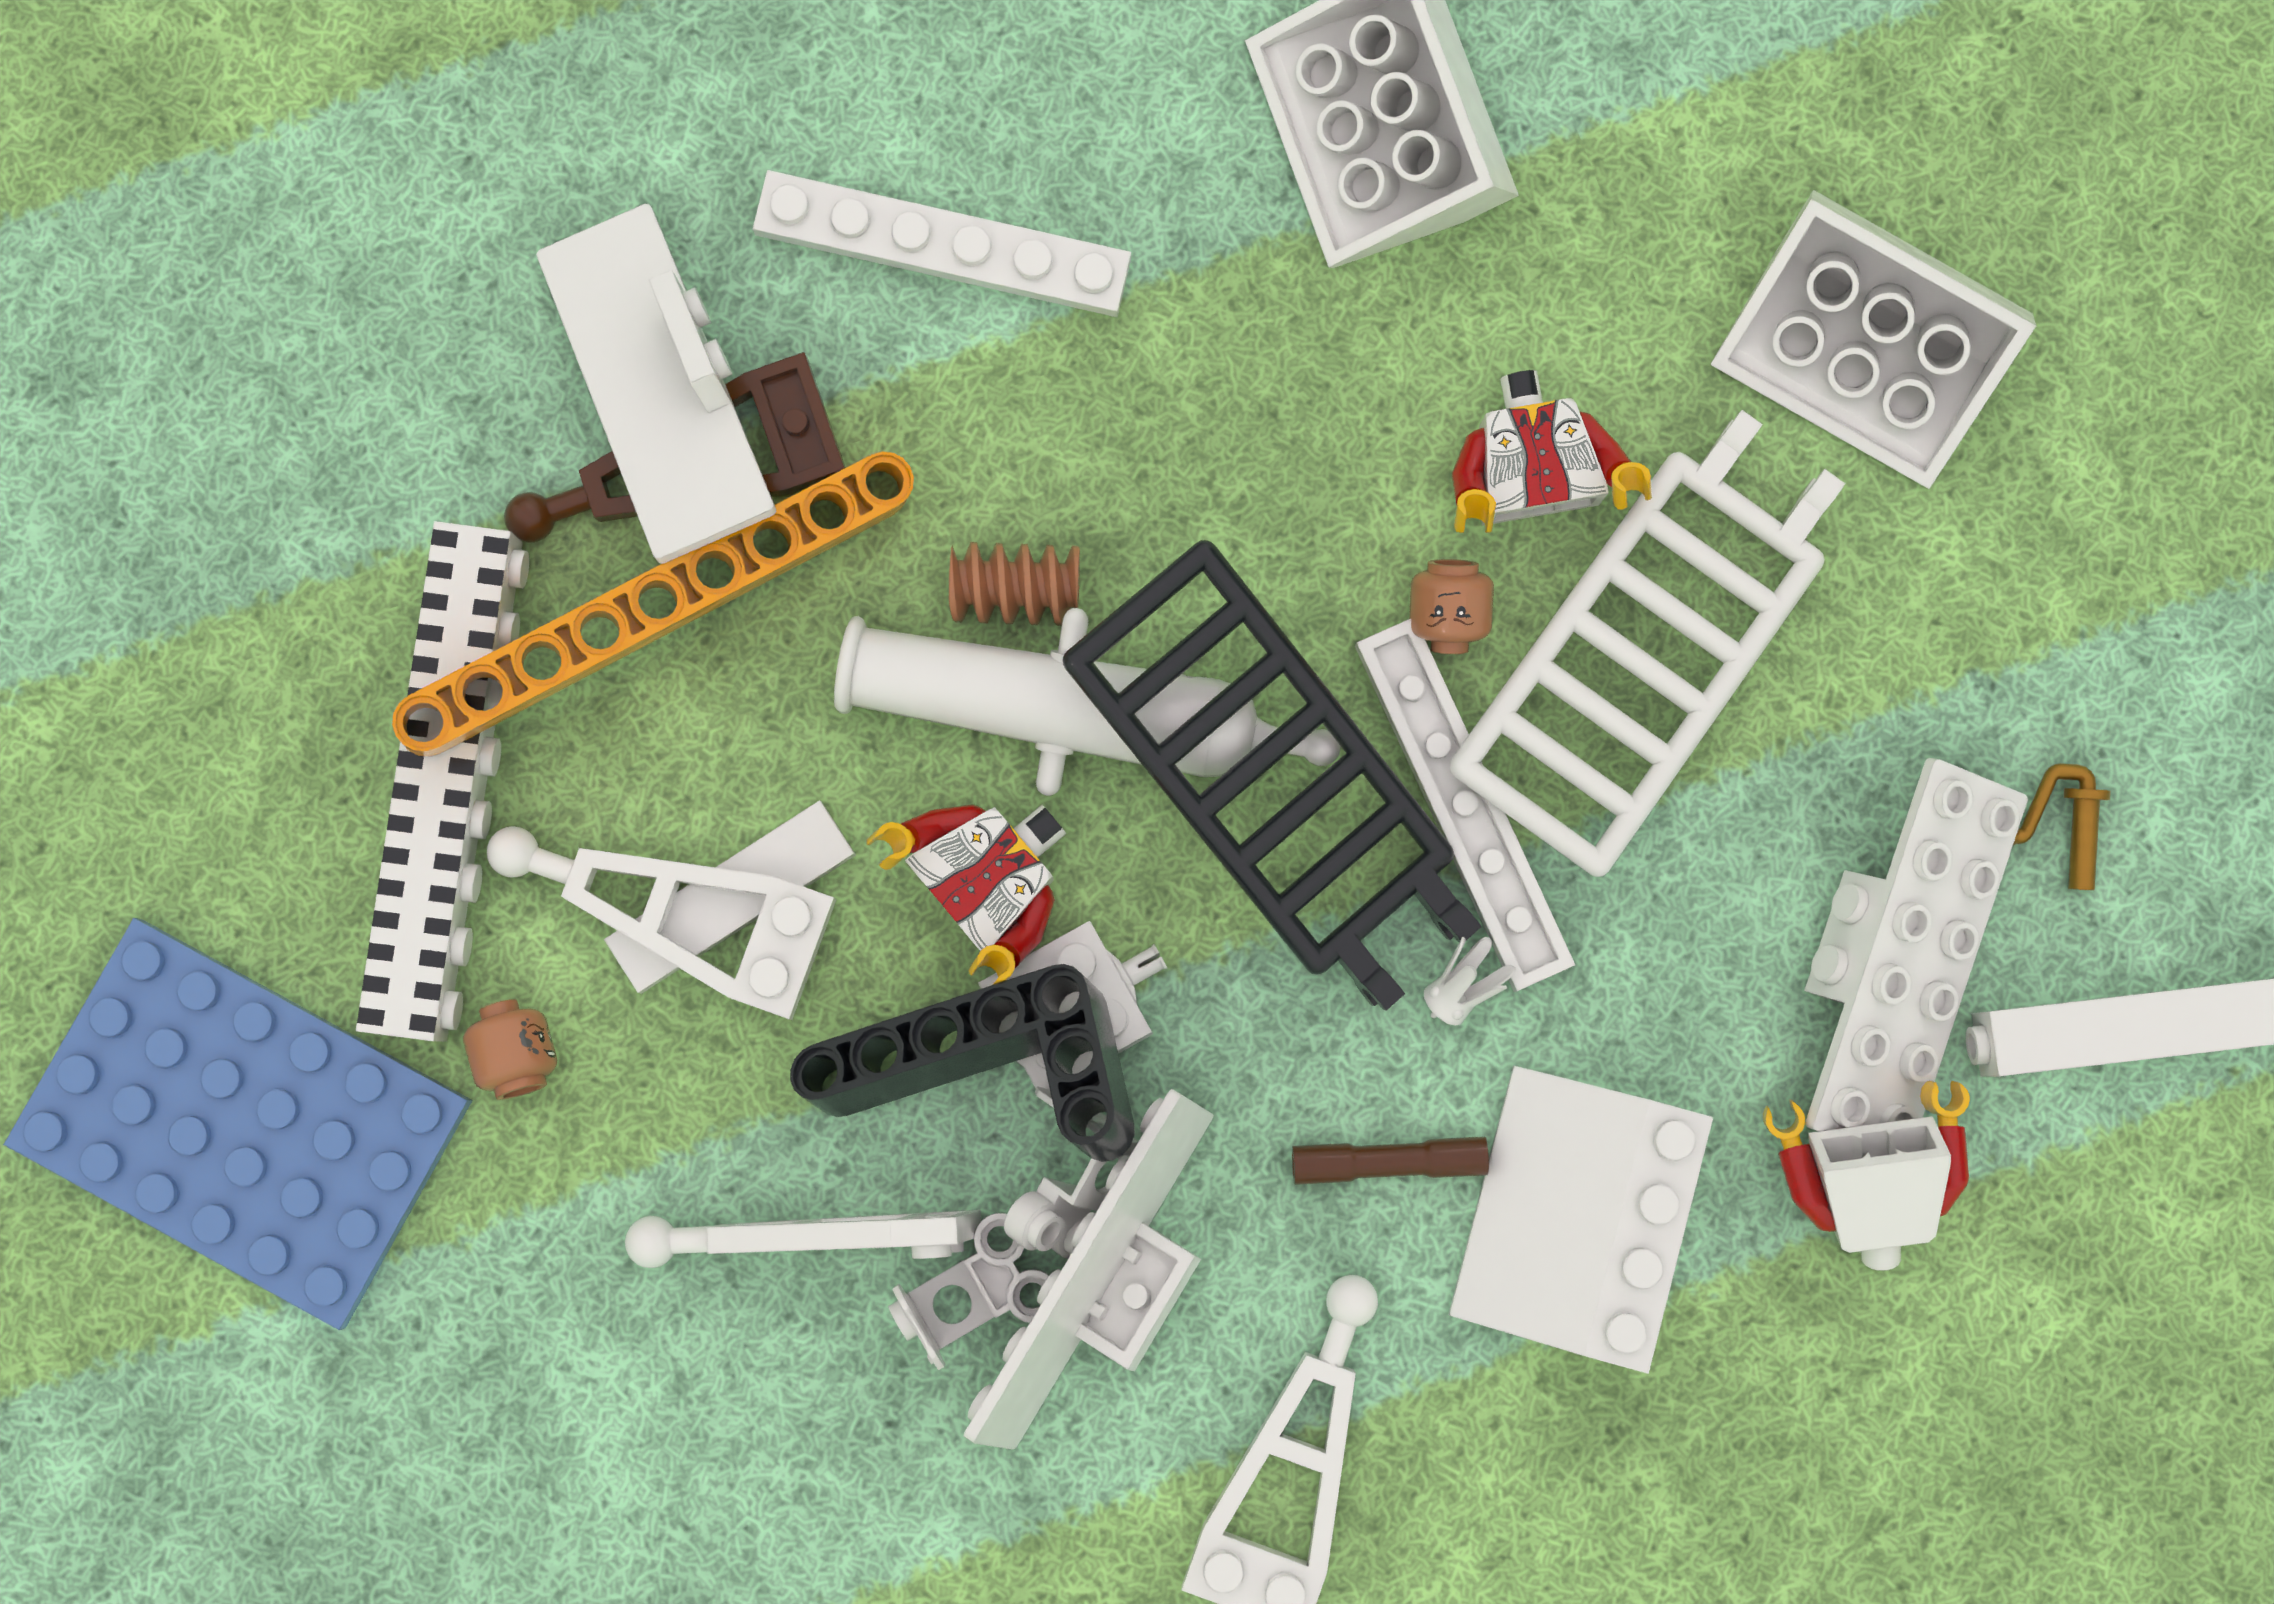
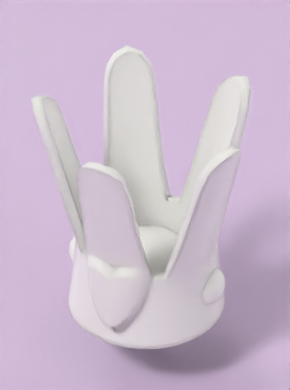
[1424,937,1516,1025]

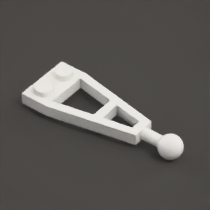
[487,826,837,1020]
[625,1210,981,1268]
[1182,1275,1378,1604]

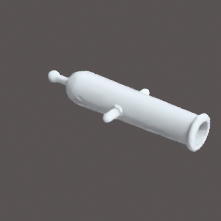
[834,608,1340,796]

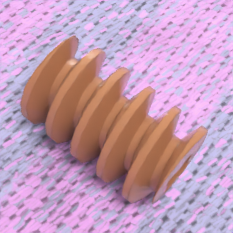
[949,542,1080,626]

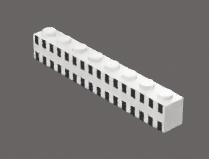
[356,521,529,1042]

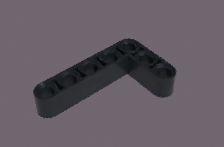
[790,964,1135,1162]

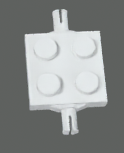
[978,921,1167,1090]

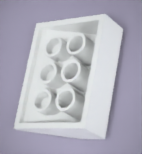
[1245,0,1519,268]
[1711,190,2036,489]
[1448,1066,1713,1374]

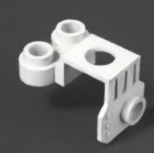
[1004,1086,1139,1258]
[888,1213,1050,1370]

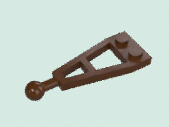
[504,352,846,543]

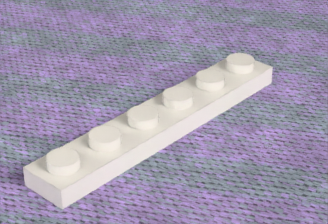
[753,170,1131,317]
[1355,619,1575,992]

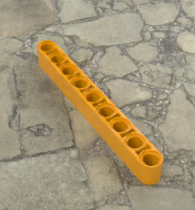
[392,451,914,757]

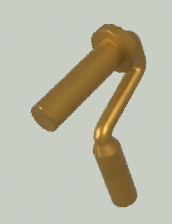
[2013,763,2111,890]

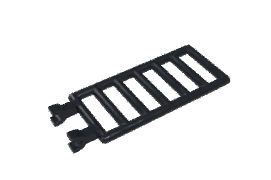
[1063,540,1482,1011]

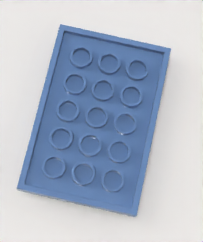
[3,918,473,1330]

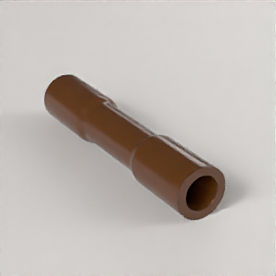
[1292,1137,1489,1185]

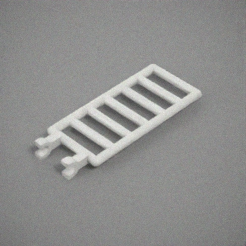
[1449,410,1846,877]

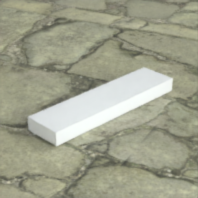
[604,800,856,994]

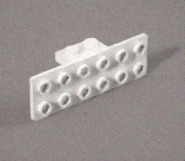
[536,204,776,564]
[1804,758,2028,1131]
[964,1089,1214,1450]

